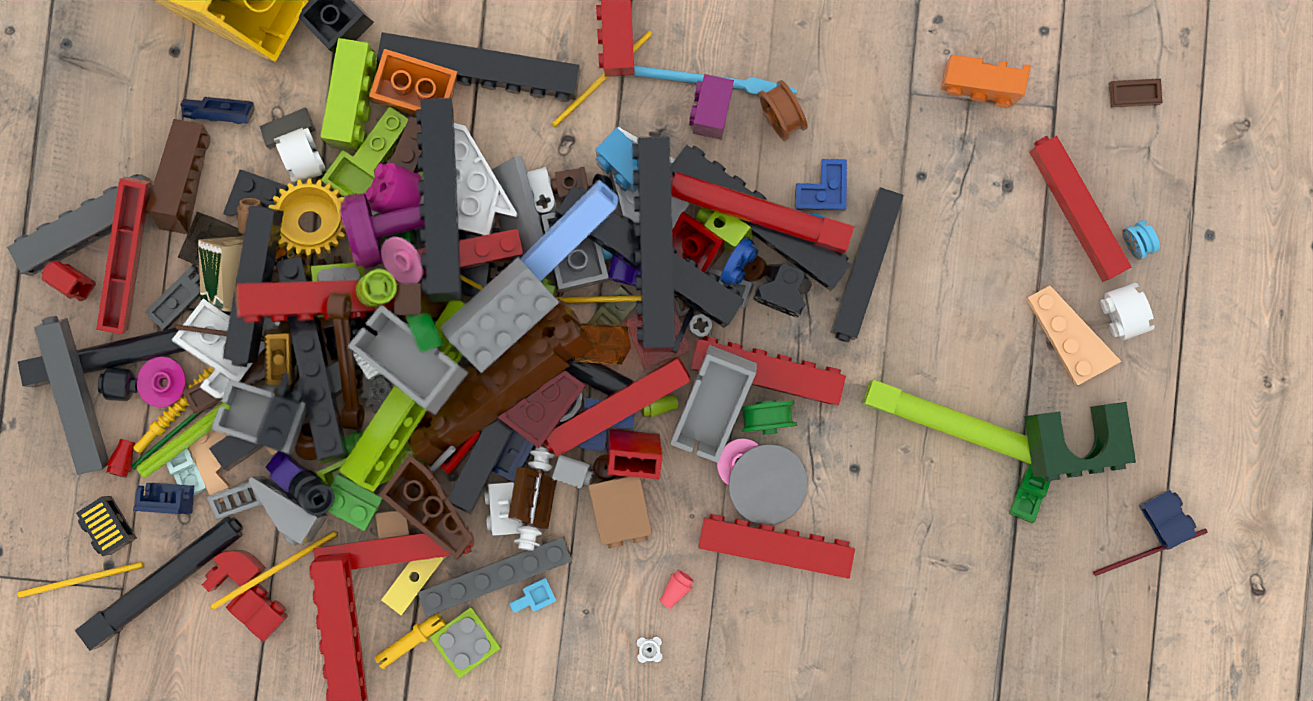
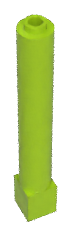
[862,380,1032,465]

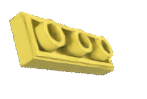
[381,557,446,615]

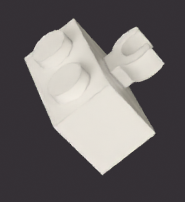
[485,482,525,536]

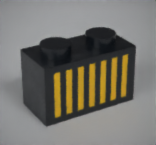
[76,496,137,556]

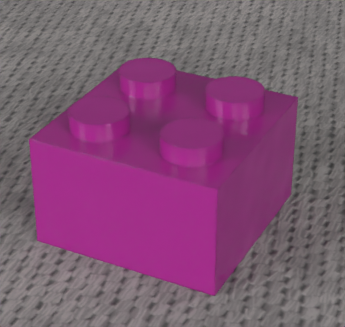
[689,74,734,140]

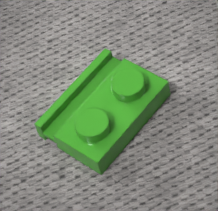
[328,474,383,531]

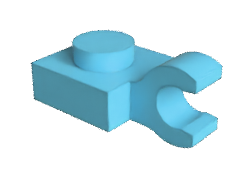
[510,577,557,613]

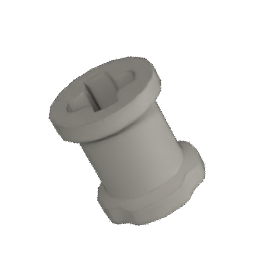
[688,314,712,337]

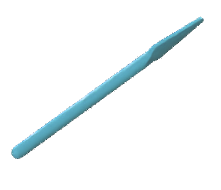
[633,66,797,95]

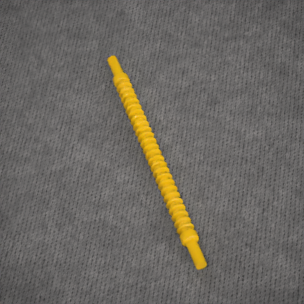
[133,264,311,454]

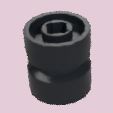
[289,470,335,515]

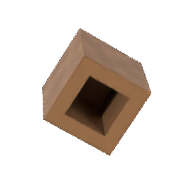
[375,510,416,539]

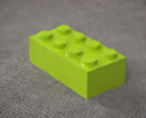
[320,38,379,152]

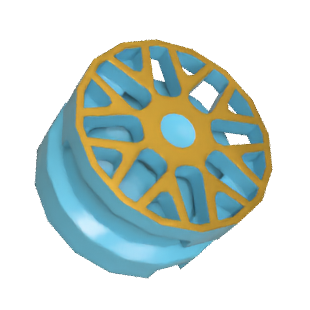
[1123,220,1160,260]

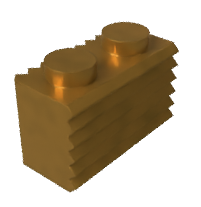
[264,328,293,385]

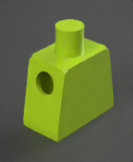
[696,207,754,253]

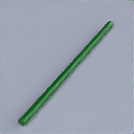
[132,411,203,470]

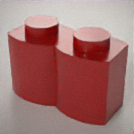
[41,261,96,301]
[226,584,288,642]

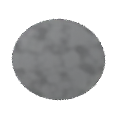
[729,444,808,525]

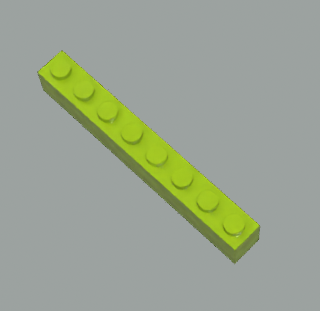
[339,301,465,492]

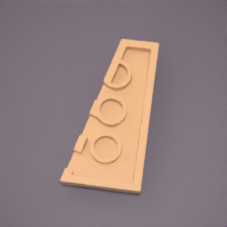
[1026,286,1122,386]

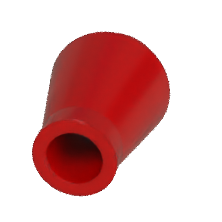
[106,439,135,478]

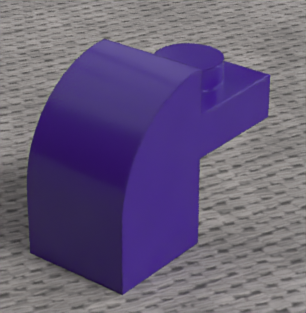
[265,451,308,494]

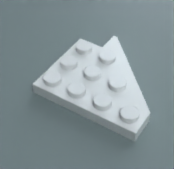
[419,123,518,236]

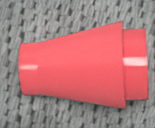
[659,569,694,609]

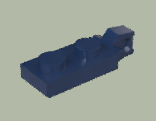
[181,97,255,124]

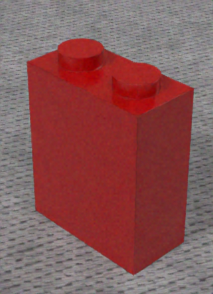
[607,429,663,480]

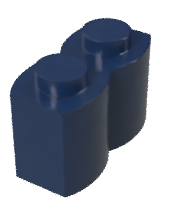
[1139,490,1196,550]

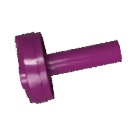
[340,193,425,269]

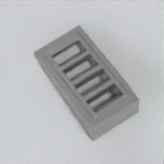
[207,479,262,520]

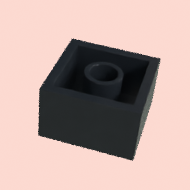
[299,0,374,54]

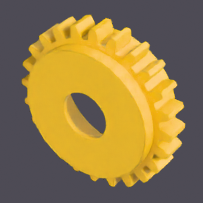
[269,178,346,259]

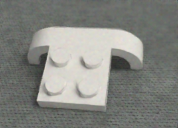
[172,299,280,399]

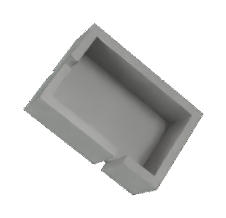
[212,379,307,455]

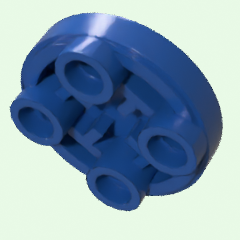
[720,237,759,286]

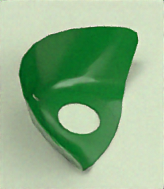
[406,313,443,352]

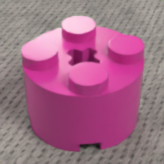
[365,163,422,214]

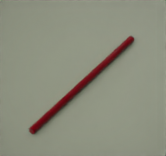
[1093,528,1208,576]

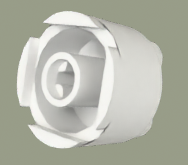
[274,128,327,186]
[1100,282,1154,341]

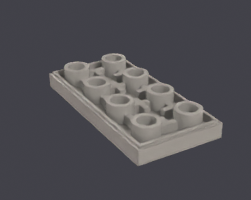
[492,156,543,263]

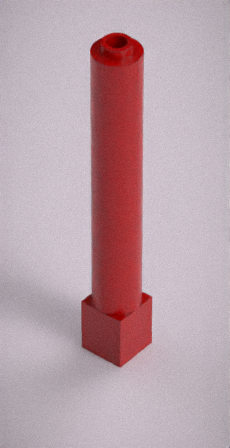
[671,172,855,254]

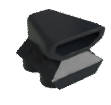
[753,264,812,318]

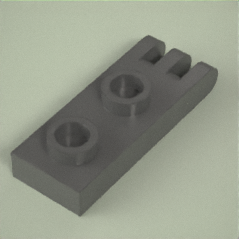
[145,264,200,330]

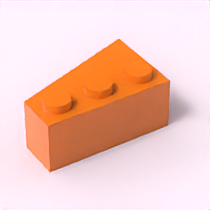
[941,55,1031,108]

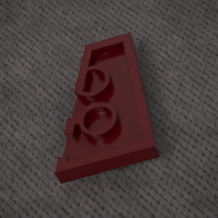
[498,370,586,448]

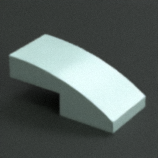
[166,447,207,495]

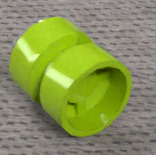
[356,269,396,307]

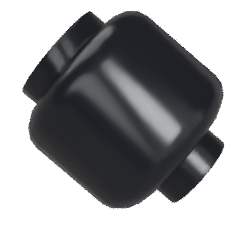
[98,368,138,401]

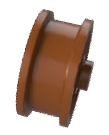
[758,80,808,141]

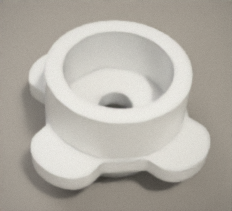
[637,637,662,663]

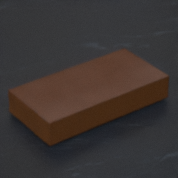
[1109,78,1163,108]

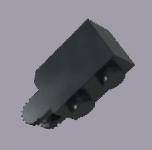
[256,373,306,452]

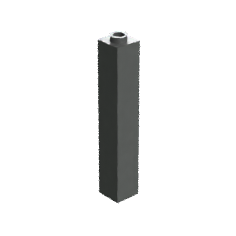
[34,316,109,475]

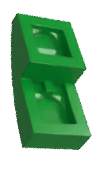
[1009,464,1051,523]

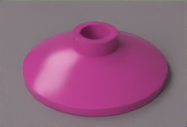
[137,357,186,407]

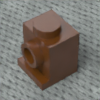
[551,167,589,200]

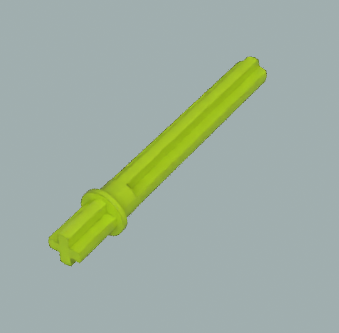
[137,403,231,478]

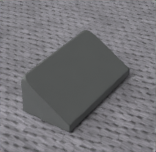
[260,107,316,149]

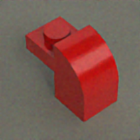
[202,550,266,592]

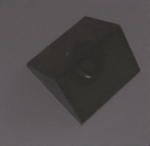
[178,212,243,266]

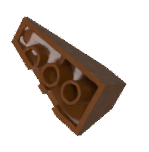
[379,454,474,560]

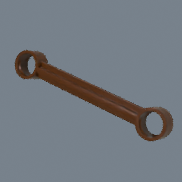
[327,292,365,430]

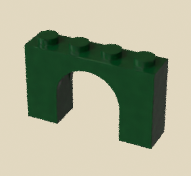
[1024,402,1136,481]

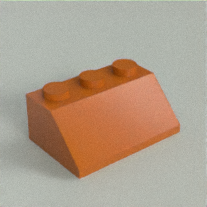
[369,49,458,116]

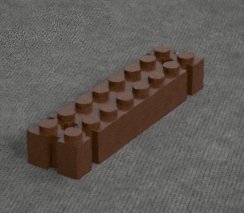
[408,298,594,466]

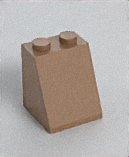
[588,476,652,548]

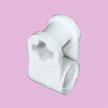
[527,166,556,217]

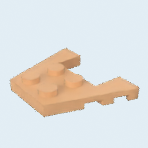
[189,402,278,504]

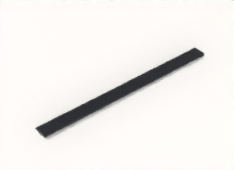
[672,306,695,353]

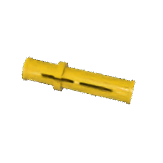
[375,612,446,670]

